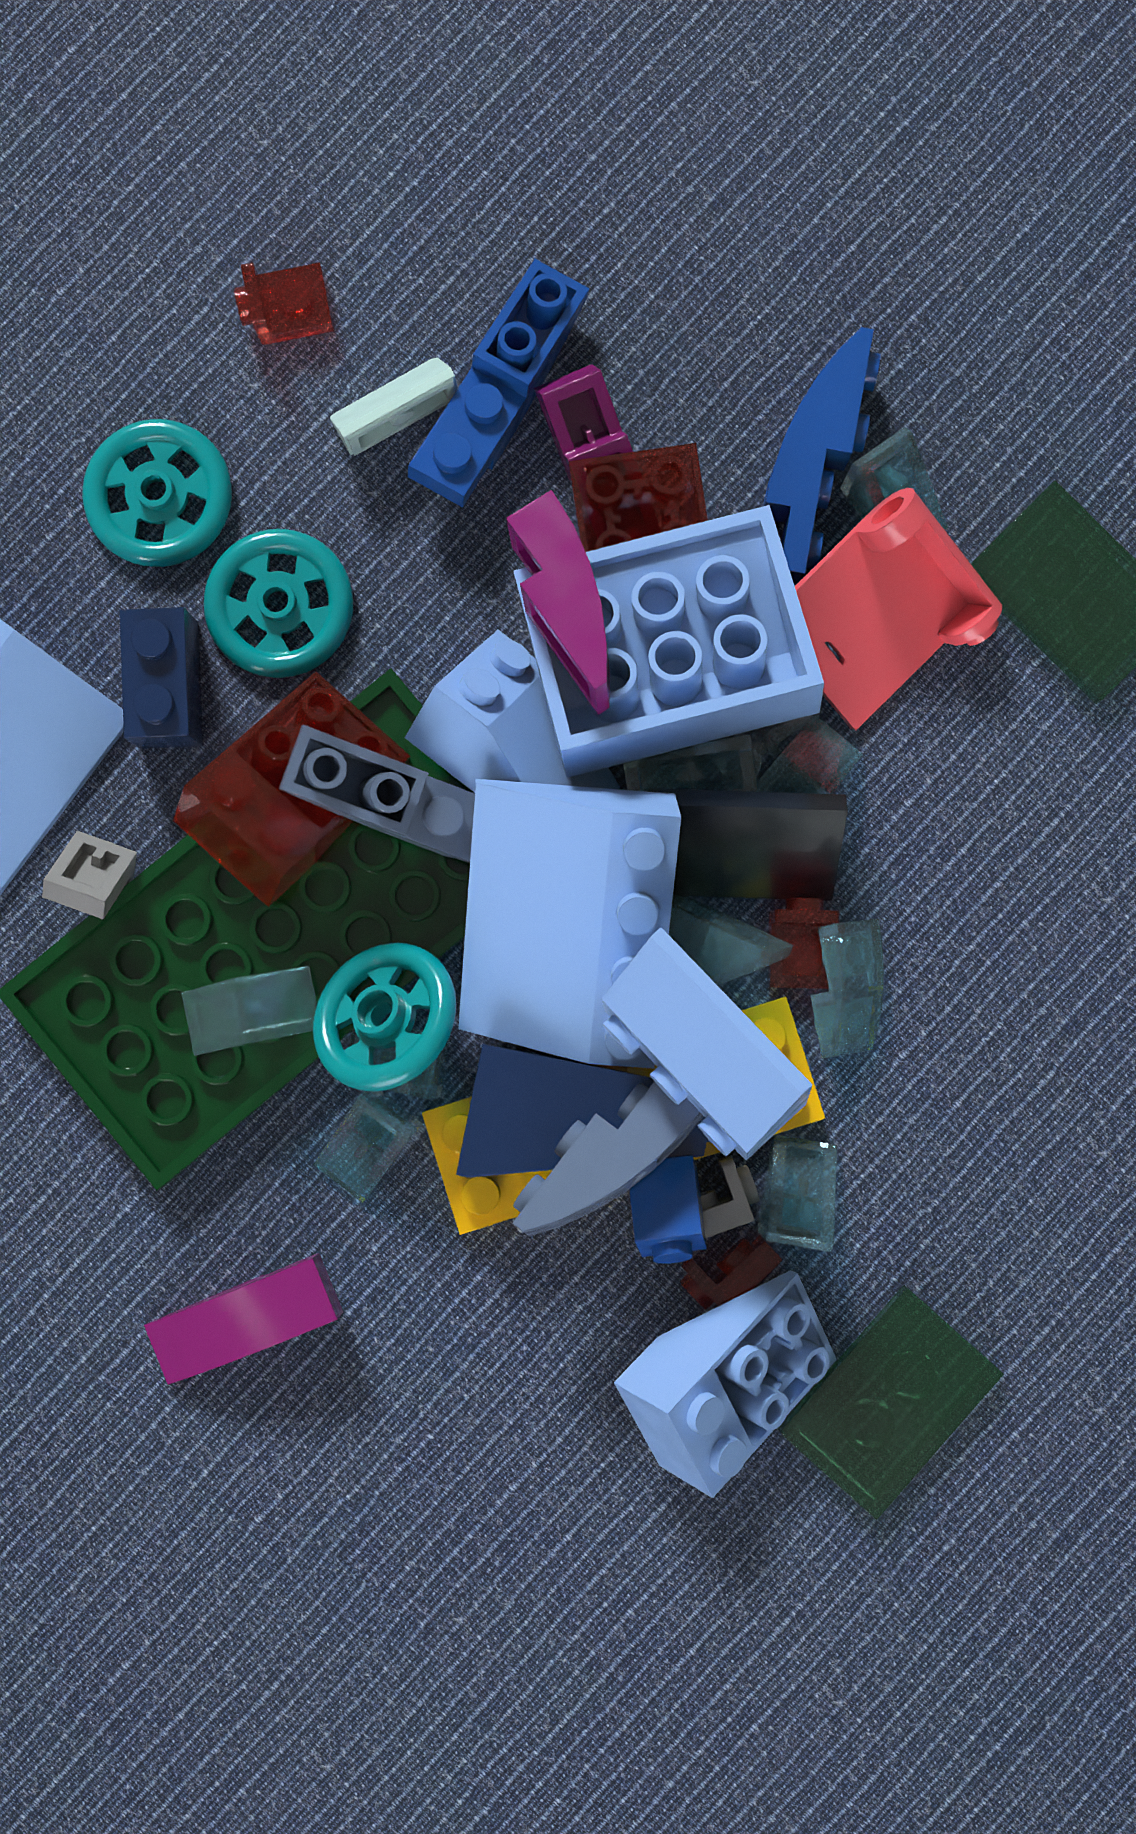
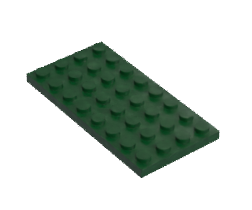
[0,668,475,1191]

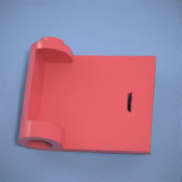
[795,488,1002,731]

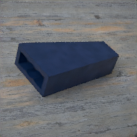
[456,1044,711,1178]

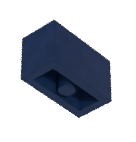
[119,607,203,749]

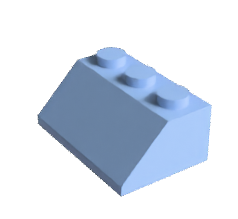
[601,927,813,1160]

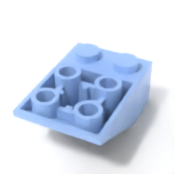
[614,1270,837,1498]

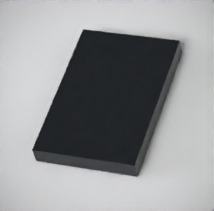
[649,788,848,901]

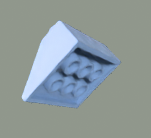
[514,505,824,778]
[0,619,124,896]
[458,779,681,1068]

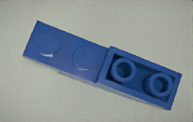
[408,259,589,508]
[762,327,881,586]

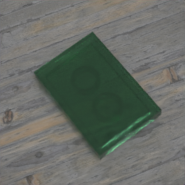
[971,480,1136,704]
[778,1285,1004,1520]

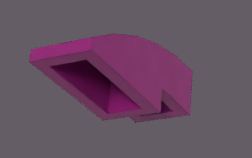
[534,364,662,549]
[506,490,610,715]
[144,1253,343,1385]

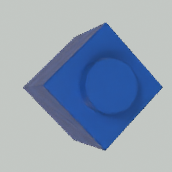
[629,1155,707,1264]

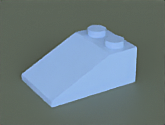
[405,629,620,793]

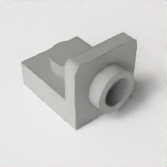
[42,831,137,919]
[700,1155,760,1238]

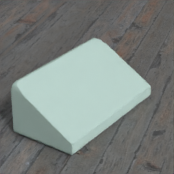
[330,358,457,456]

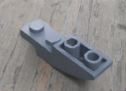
[279,725,475,863]
[512,1082,704,1237]

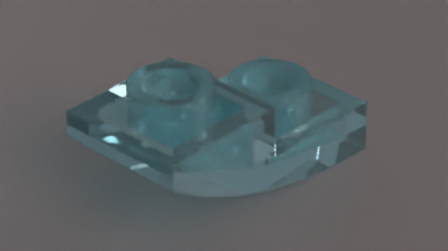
[810,919,884,1059]

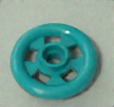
[82,419,232,567]
[204,529,354,678]
[313,943,456,1091]

